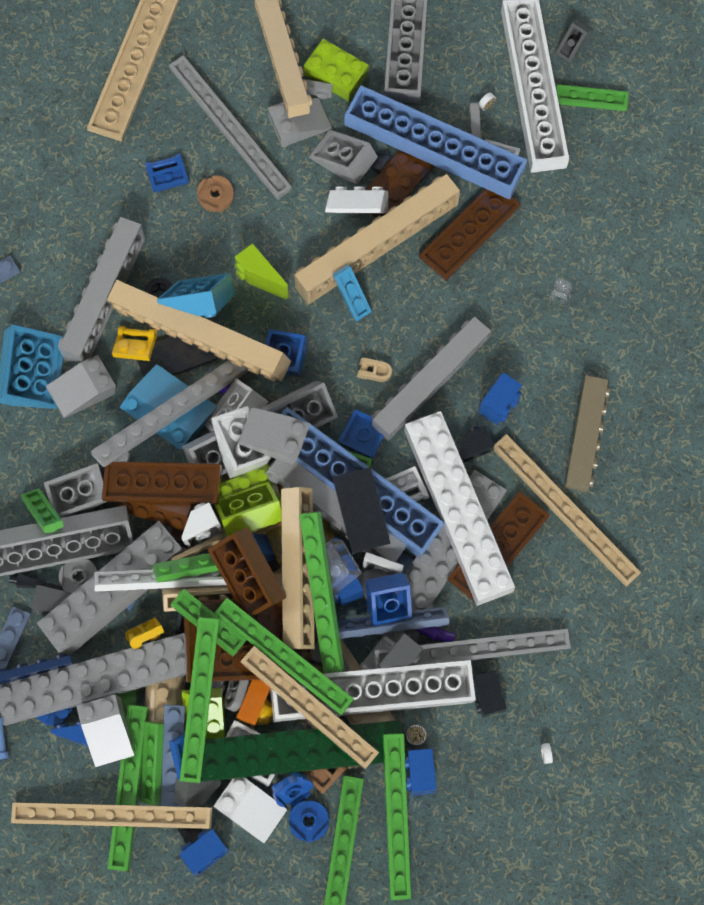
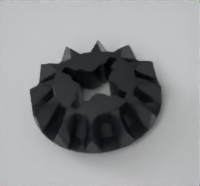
[144,278,173,298]

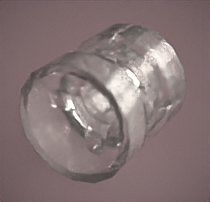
[549,279,572,304]

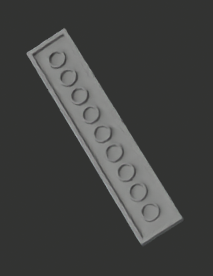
[378,470,507,643]
[0,633,186,726]

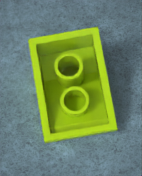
[235,243,289,300]

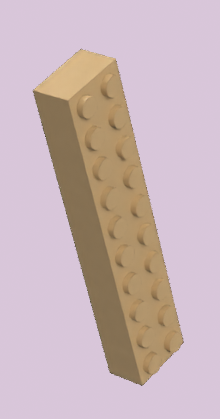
[294,174,460,305]
[107,280,291,382]

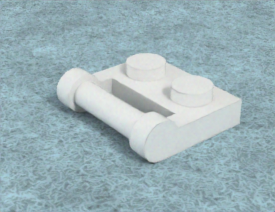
[386,466,429,502]

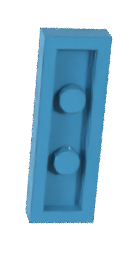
[332,265,372,322]

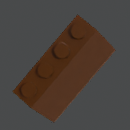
[118,502,198,531]
[208,527,287,617]

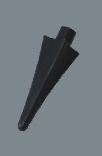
[9,573,63,591]

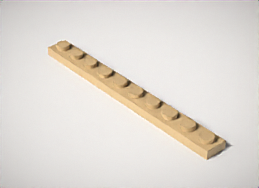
[493,434,641,587]
[11,803,212,829]

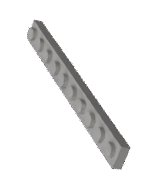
[169,55,292,200]
[91,360,249,467]
[373,629,571,669]

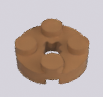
[197,175,234,212]

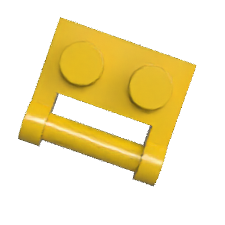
[112,326,157,361]
[125,618,164,649]

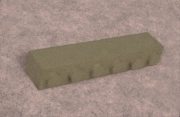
[564,375,610,492]

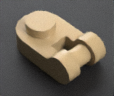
[357,358,392,382]

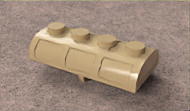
[145,676,185,724]

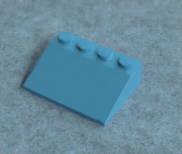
[157,273,235,318]
[0,325,64,409]
[120,364,218,452]

